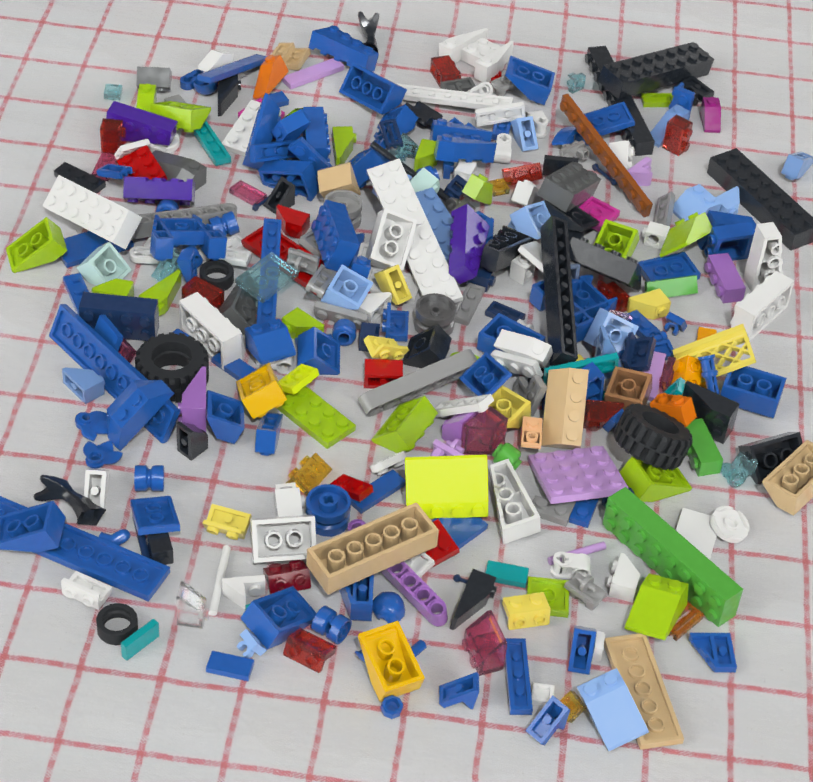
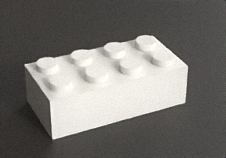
[730,271,794,340]
[179,292,243,370]

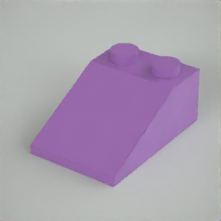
[178,367,206,432]

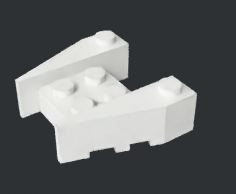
[439,28,514,82]

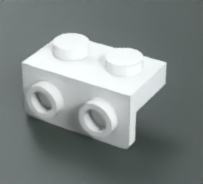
[61,571,113,610]

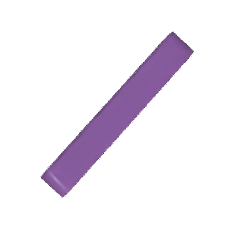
[348,519,448,627]

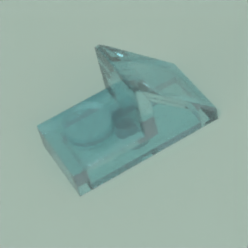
[395,133,418,162]
[151,247,183,282]

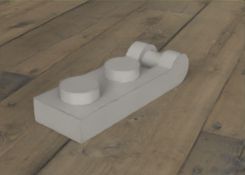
[305,264,337,298]

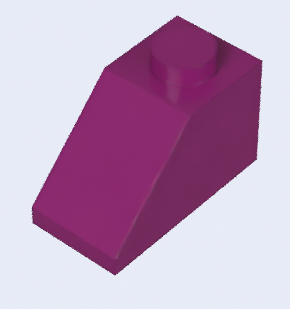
[700,97,721,133]

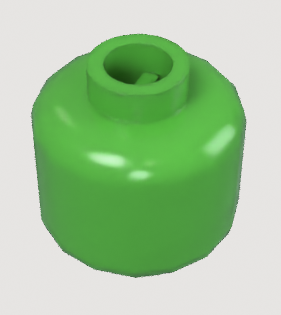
[492,443,522,470]

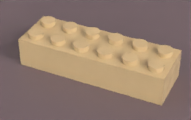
[306,502,439,594]

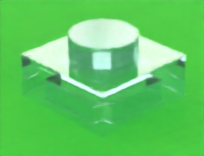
[104,84,123,100]

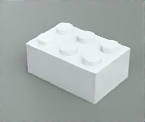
[250,515,316,563]

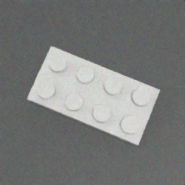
[222,100,281,156]

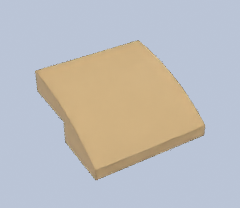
[271,43,311,70]

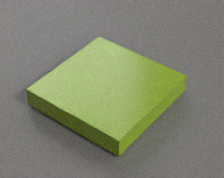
[527,576,569,618]

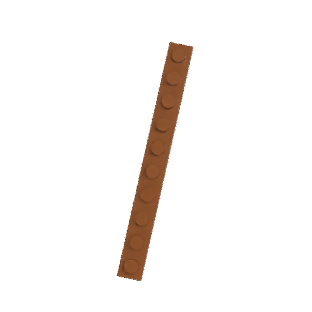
[560,94,653,218]

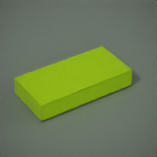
[641,93,673,107]

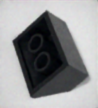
[738,432,803,484]

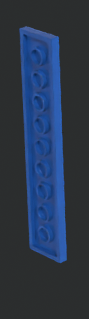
[49,304,181,443]
[0,496,170,602]

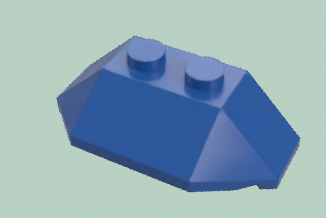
[107,380,174,451]

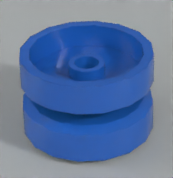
[306,484,351,537]

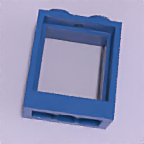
[704,222,755,261]

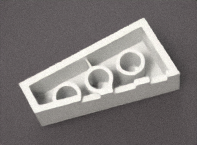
[490,459,541,545]

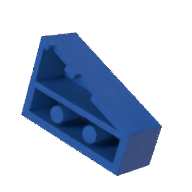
[258,160,319,201]
[696,210,756,250]

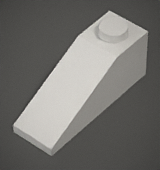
[494,329,553,369]

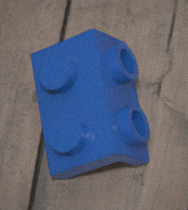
[669,82,695,120]
[382,302,409,342]

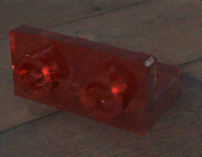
[597,280,631,314]
[283,628,337,673]

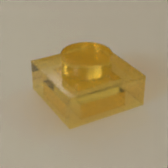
[488,178,510,197]
[560,690,587,723]

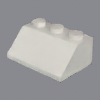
[365,208,418,271]

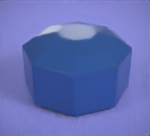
[380,695,403,719]

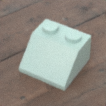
[77,241,132,286]

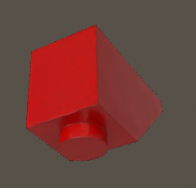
[276,205,310,239]

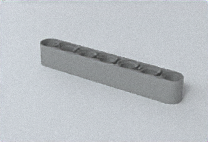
[131,203,237,239]
[358,349,477,417]

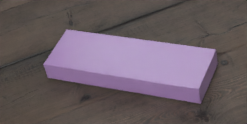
[643,351,666,401]

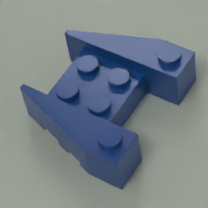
[430,118,497,163]
[150,215,227,261]
[529,275,618,342]

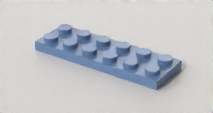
[415,187,454,265]

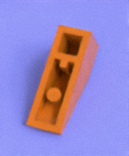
[253,55,289,99]

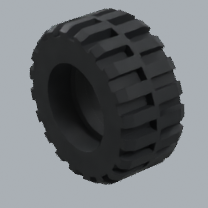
[135,332,209,403]
[614,404,693,470]

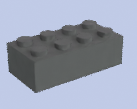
[537,162,601,212]

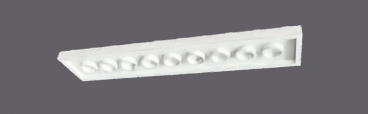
[367,159,463,303]

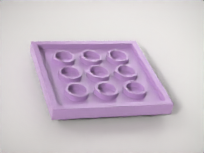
[528,446,628,504]

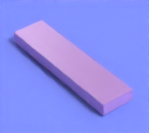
[282,58,344,89]

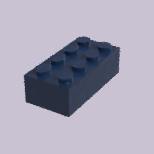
[79,292,159,341]

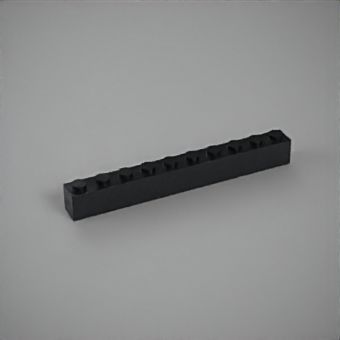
[585,46,655,156]
[540,215,578,366]

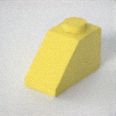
[374,264,412,305]
[626,288,671,320]

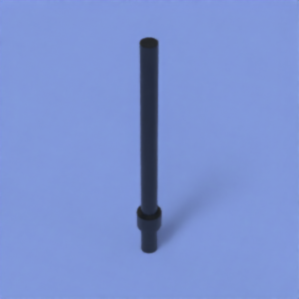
[370,141,450,202]

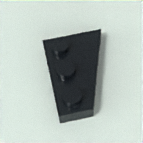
[54,162,106,194]

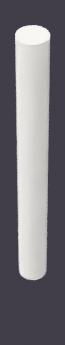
[209,545,231,616]

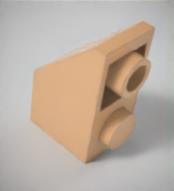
[520,416,543,449]

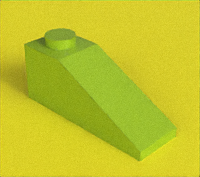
[136,84,157,112]
[332,126,356,166]
[138,269,181,316]

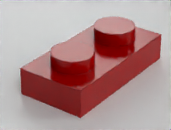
[330,474,374,502]

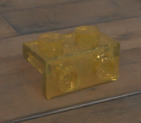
[286,452,332,496]

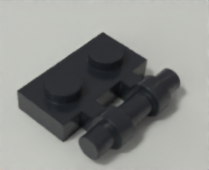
[672,76,714,106]

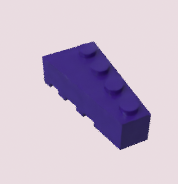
[104,101,178,145]
[123,177,196,206]
[449,204,490,284]

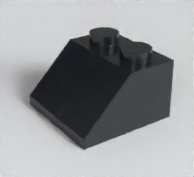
[403,324,452,368]

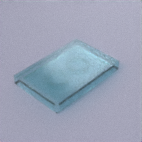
[235,252,299,303]

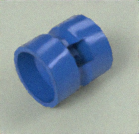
[208,211,240,236]
[134,465,164,492]
[311,606,352,644]

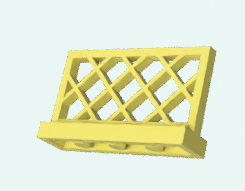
[672,324,756,383]

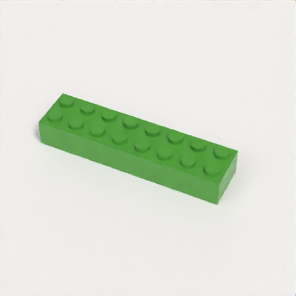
[603,487,743,627]

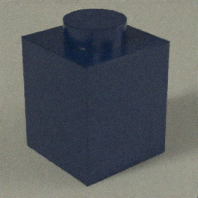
[467,265,496,292]

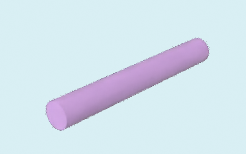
[547,541,606,565]

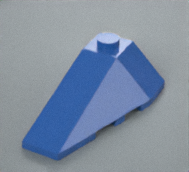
[369,104,418,149]

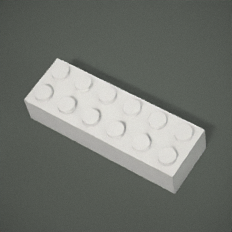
[43,175,142,250]

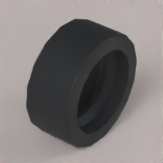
[199,259,234,292]
[96,603,138,646]

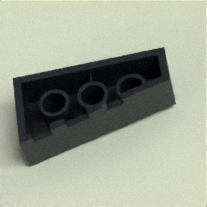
[480,225,534,272]

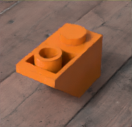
[649,393,697,427]

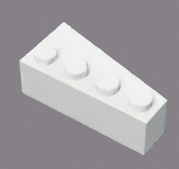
[743,222,783,292]

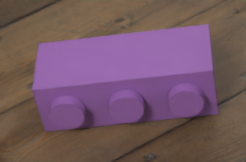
[704,253,746,303]

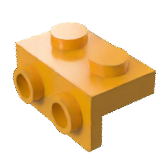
[671,355,702,395]

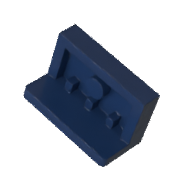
[621,332,656,371]

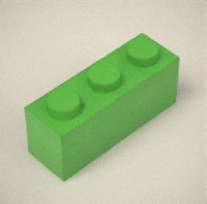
[685,418,723,477]

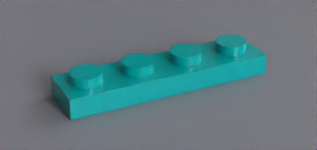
[193,120,231,166]
[543,352,619,386]

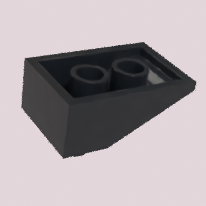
[542,200,600,232]
[683,381,740,444]

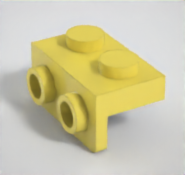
[202,504,252,540]
[502,592,551,630]

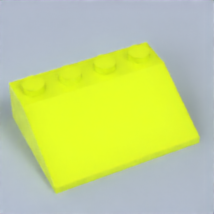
[405,455,488,519]

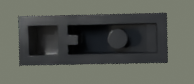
[218,74,241,116]
[450,569,497,630]

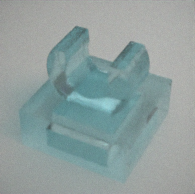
[567,72,586,94]

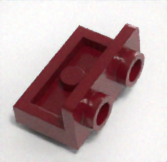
[263,560,311,594]

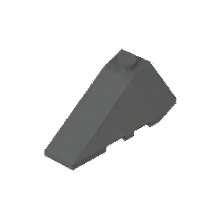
[152,150,207,191]
[219,273,258,334]

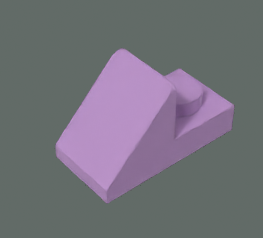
[627,156,653,186]

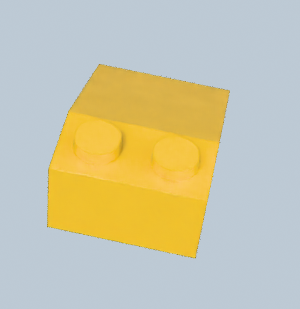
[236,363,287,419]
[358,621,425,702]

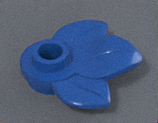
[75,411,108,441]
[83,440,123,469]

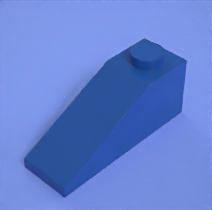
[255,412,283,456]

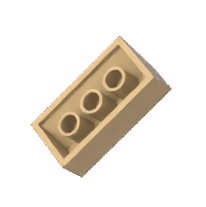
[541,368,589,450]
[762,440,813,516]

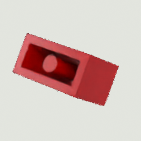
[364,359,403,389]

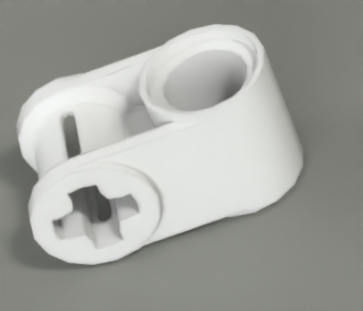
[525,110,549,138]
[494,133,512,163]
[550,552,591,580]

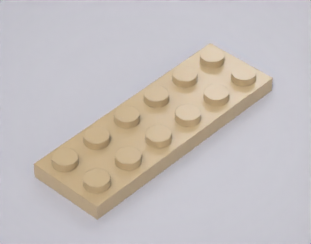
[604,633,684,750]

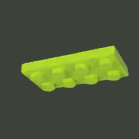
[276,386,356,449]

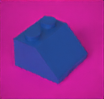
[245,319,296,365]
[297,327,340,375]
[206,390,245,444]

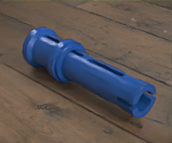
[698,354,720,395]

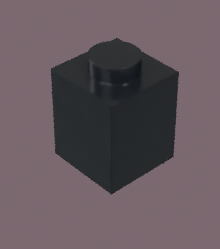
[147,532,174,565]

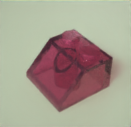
[461,406,508,455]
[462,610,507,676]

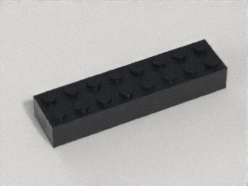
[598,42,714,99]
[707,148,813,251]

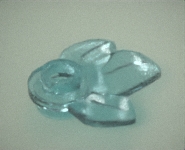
[721,452,758,488]

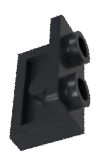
[406,101,443,127]
[542,155,578,176]

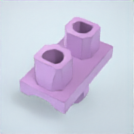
[430,438,465,456]

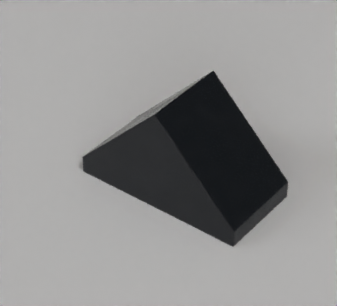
[263,177,295,214]

